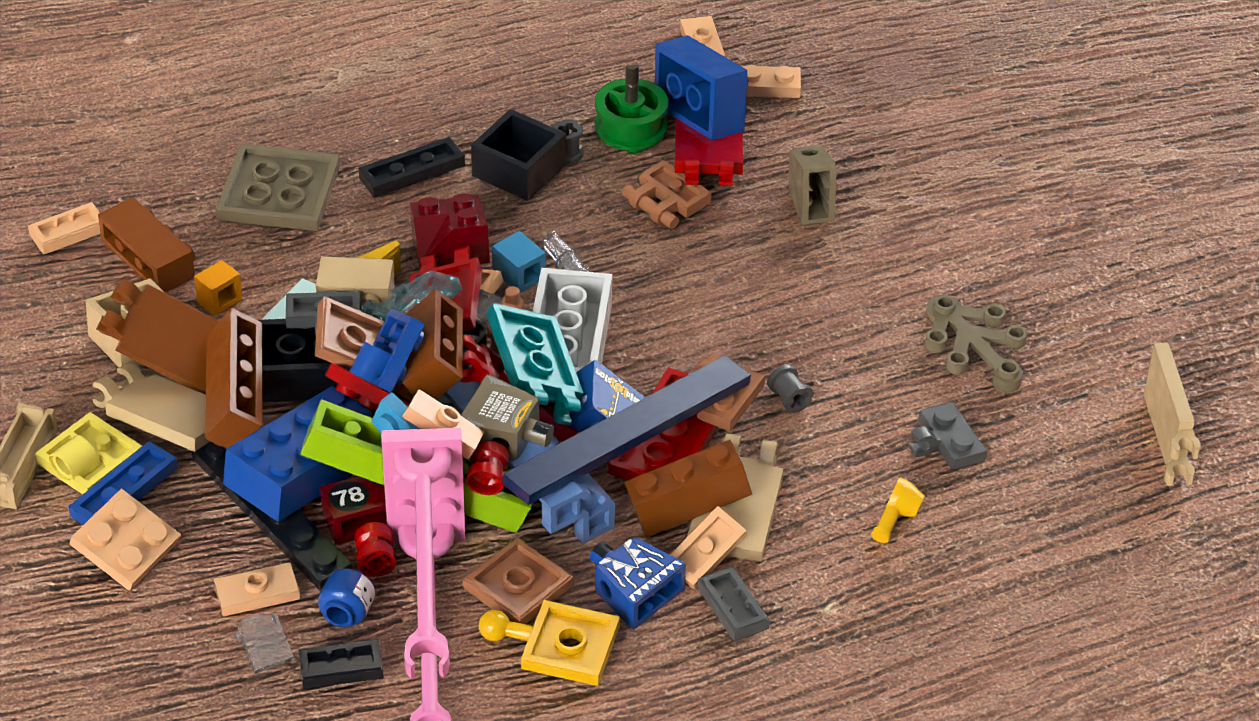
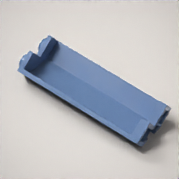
[443,365,615,544]

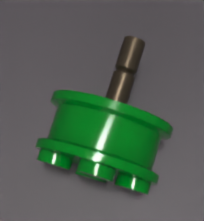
[594,65,668,154]

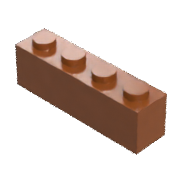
[205,308,262,448]

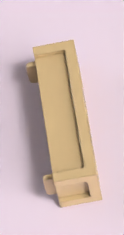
[0,403,58,510]

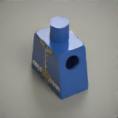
[570,360,645,432]

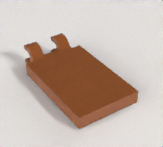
[96,279,219,395]

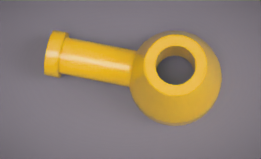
[871,477,925,543]

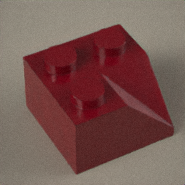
[410,194,490,269]

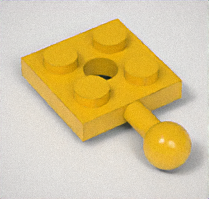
[479,600,620,686]

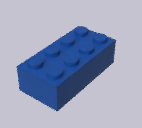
[223,386,375,522]

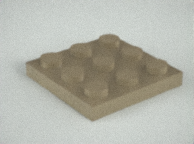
[216,144,341,231]

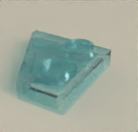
[361,270,462,321]

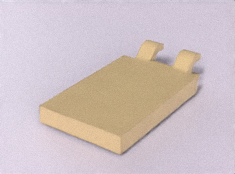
[1144,342,1201,486]
[93,363,211,452]
[687,433,784,562]

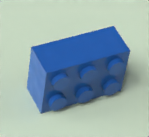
[654,35,748,140]

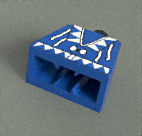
[590,538,686,630]

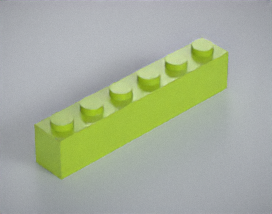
[300,399,532,533]

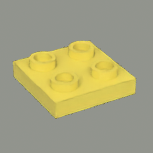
[35,412,142,494]

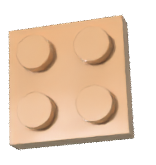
[70,488,181,591]

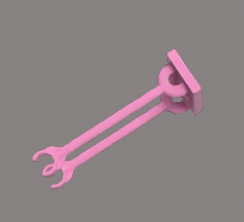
[382,428,465,721]

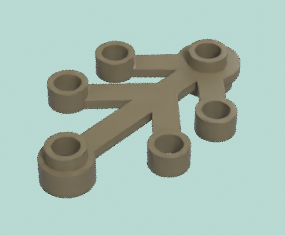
[925,295,1027,393]

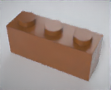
[98,197,196,292]
[403,288,463,400]
[624,439,752,537]

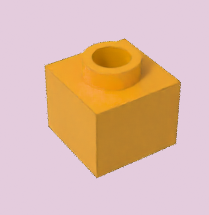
[194,260,243,316]

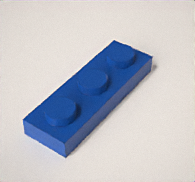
[68,441,178,525]

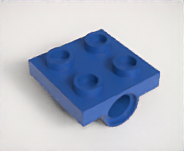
[349,308,425,392]

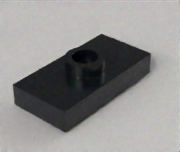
[298,639,384,689]

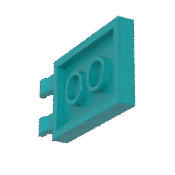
[486,303,583,426]

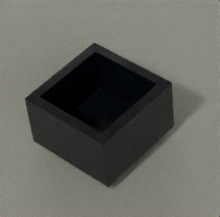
[471,109,566,201]

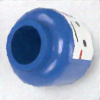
[318,568,376,627]

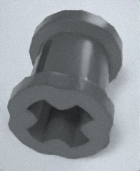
[553,119,583,165]
[767,365,814,413]

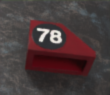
[320,477,387,544]

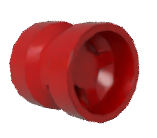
[465,441,510,496]
[355,522,396,577]

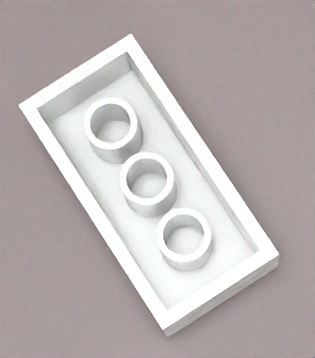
[533,268,612,372]

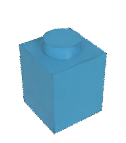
[492,231,546,293]

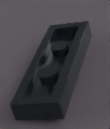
[358,137,465,198]

